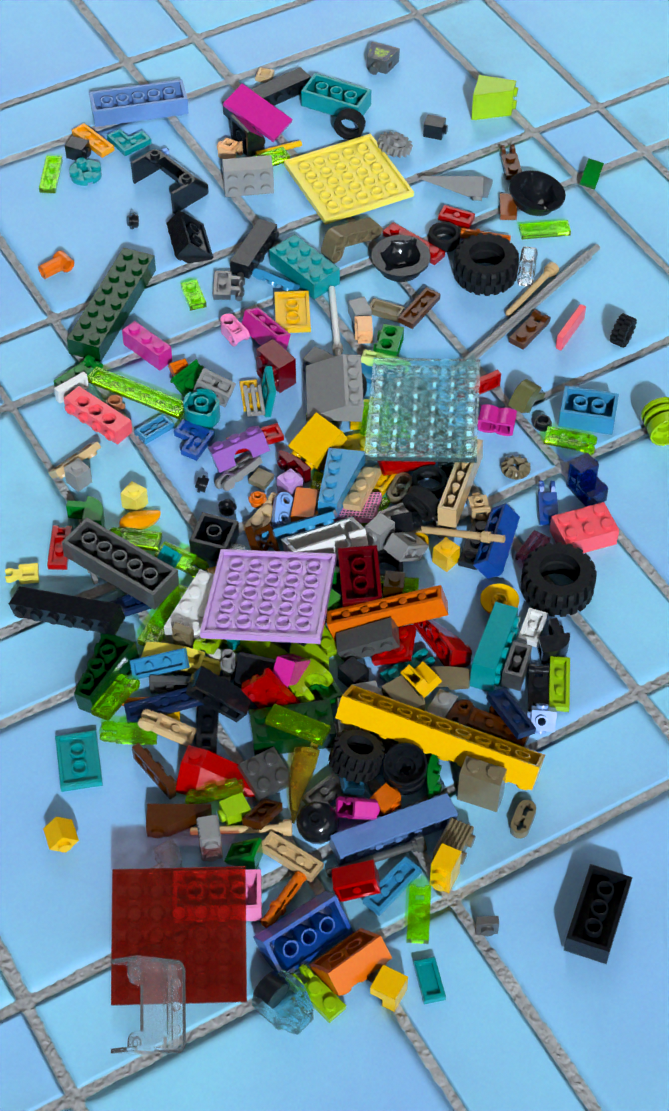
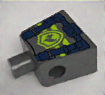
[367,42,400,75]

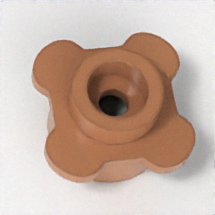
[105,395,126,411]

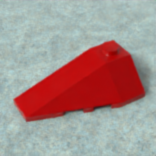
[412,619,472,668]

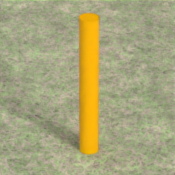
[255,140,302,156]

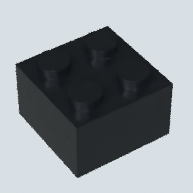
[189,512,239,562]

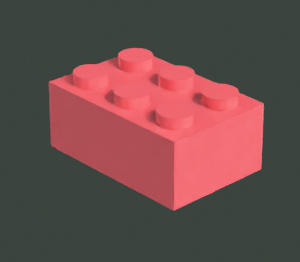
[550,502,619,553]

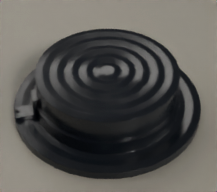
[509,170,566,216]
[371,235,431,282]

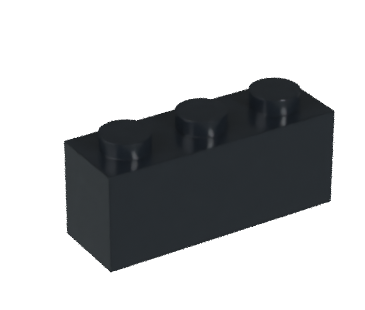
[185,666,251,722]

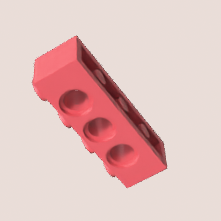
[64,386,132,445]

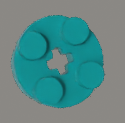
[69,157,102,186]

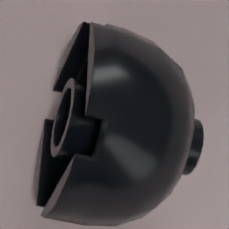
[297,801,339,845]

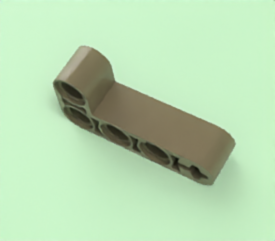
[321,218,383,263]

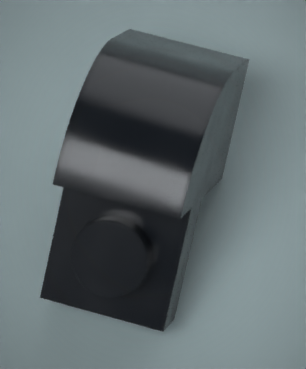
[537,618,570,664]

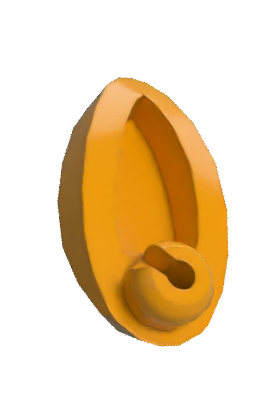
[119,510,161,531]

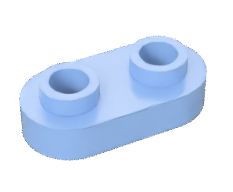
[271,492,294,527]

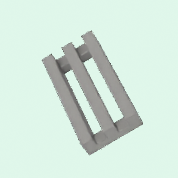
[243,384,265,417]

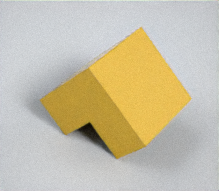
[400,661,442,698]
[370,965,408,1012]

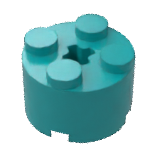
[183,389,220,430]

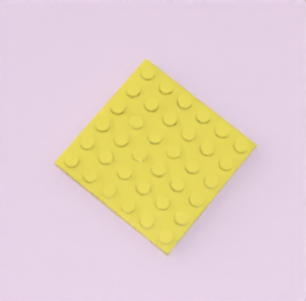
[284,134,414,225]

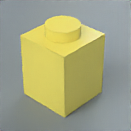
[120,481,148,512]

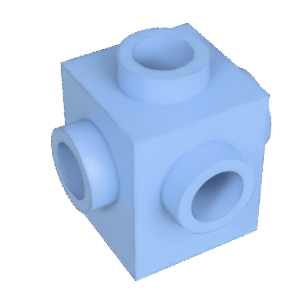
[527,703,557,734]

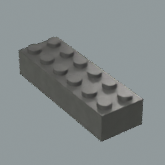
[62,517,179,610]

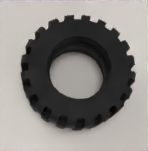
[453,233,519,296]
[521,542,597,617]

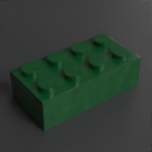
[249,699,336,756]

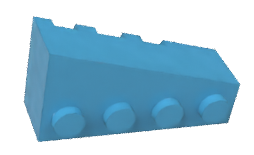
[318,448,366,519]

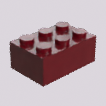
[338,545,382,607]

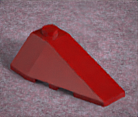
[176,745,255,798]

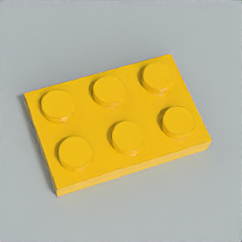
[274,291,311,333]

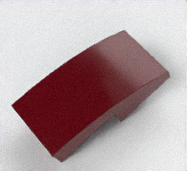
[277,450,311,483]

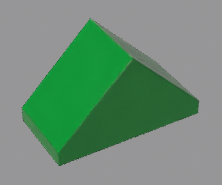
[224,837,263,870]

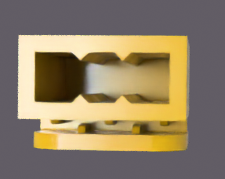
[288,412,348,472]

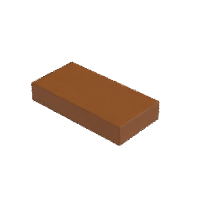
[499,193,517,220]

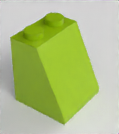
[471,75,518,120]

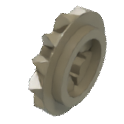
[501,455,531,480]

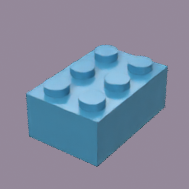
[558,386,619,435]

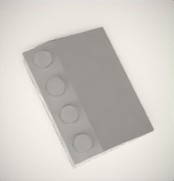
[306,354,364,422]

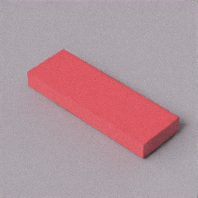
[556,304,586,350]

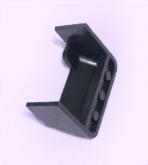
[131,149,209,214]

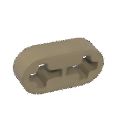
[510,800,536,839]

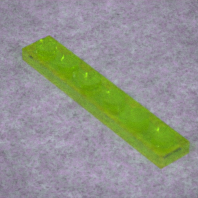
[88,366,184,419]

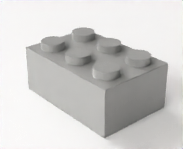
[222,155,274,197]

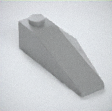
[421,176,493,201]

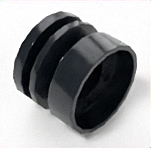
[383,743,428,795]

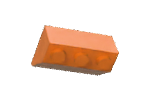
[309,928,392,996]

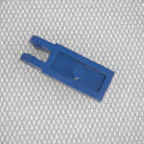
[538,481,558,525]

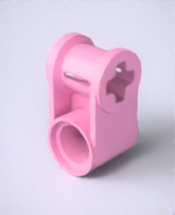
[221,314,250,347]

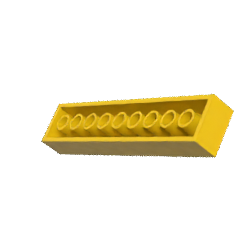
[335,685,545,790]

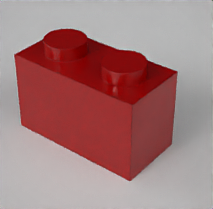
[332,859,381,902]

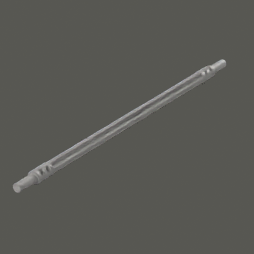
[448,244,600,379]

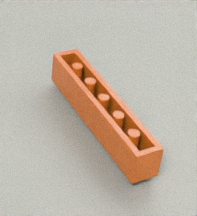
[327,585,448,641]

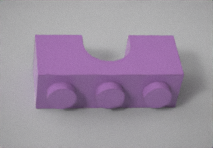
[208,426,270,473]

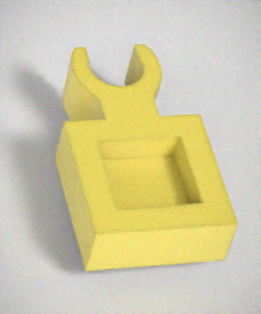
[5,563,39,584]

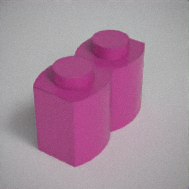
[477,404,517,436]
[336,796,380,820]

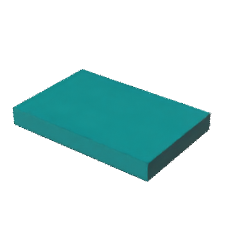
[55,730,103,792]

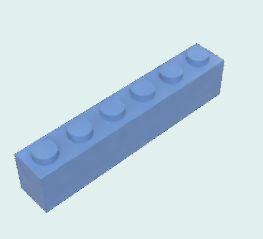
[330,793,458,865]

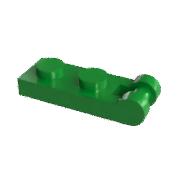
[54,355,103,387]

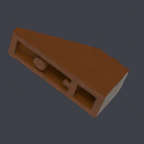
[146,804,212,838]

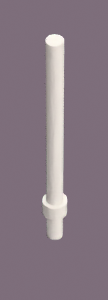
[328,286,343,356]

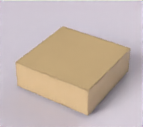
[255,67,274,83]

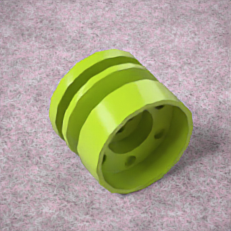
[641,397,669,446]

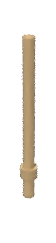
[416,526,505,543]

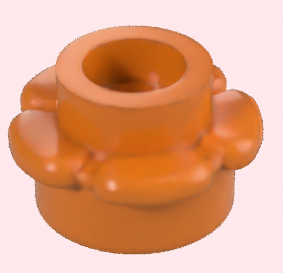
[248,491,267,508]

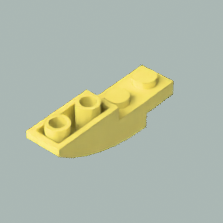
[141,642,221,676]

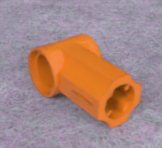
[38,250,74,279]

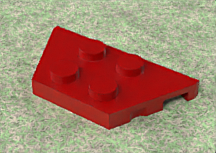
[241,668,301,708]

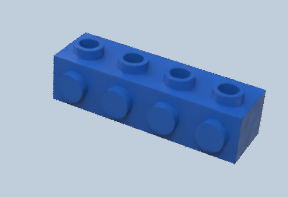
[473,503,520,579]

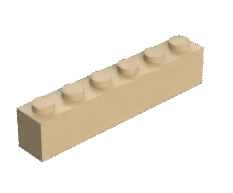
[438,437,483,528]

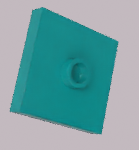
[261,366,276,417]

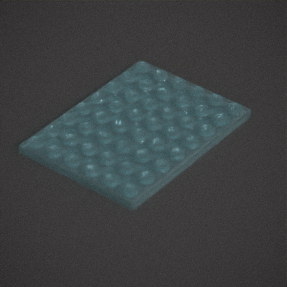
[364,358,481,463]

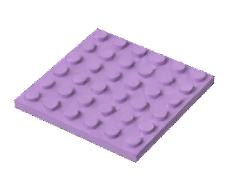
[200,549,337,644]

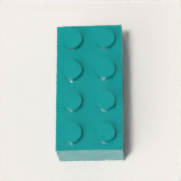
[301,73,372,122]
[269,234,340,300]
[470,602,520,692]

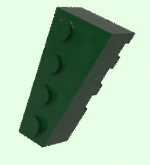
[74,633,140,715]

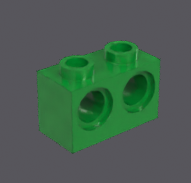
[373,324,404,357]

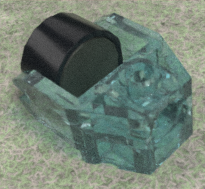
[251,969,314,1035]

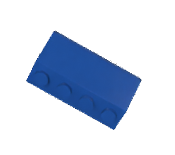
[253,891,354,977]

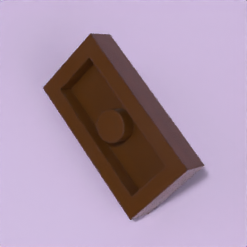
[242,798,283,830]

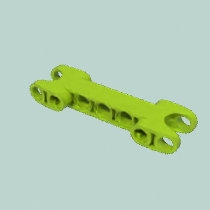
[218,639,334,703]

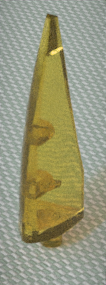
[289,743,320,824]

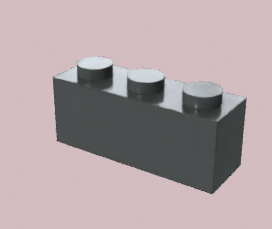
[336,617,400,662]

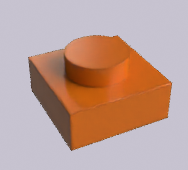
[168,359,188,377]

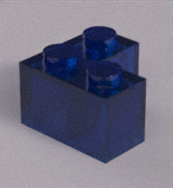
[566,452,608,507]

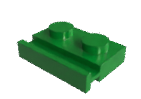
[170,359,204,397]

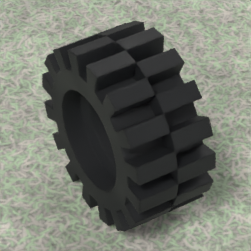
[610,313,637,348]

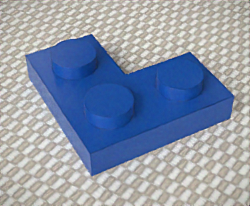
[174,419,215,461]

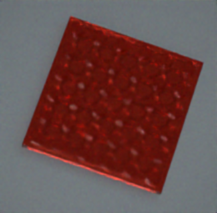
[111,866,247,1006]

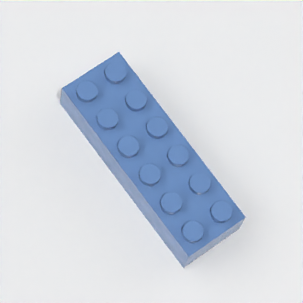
[89,79,189,127]

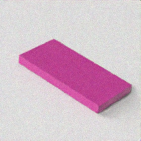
[223,83,293,142]

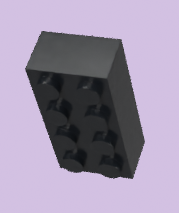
[564,864,633,964]

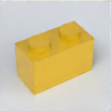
[429,843,462,893]

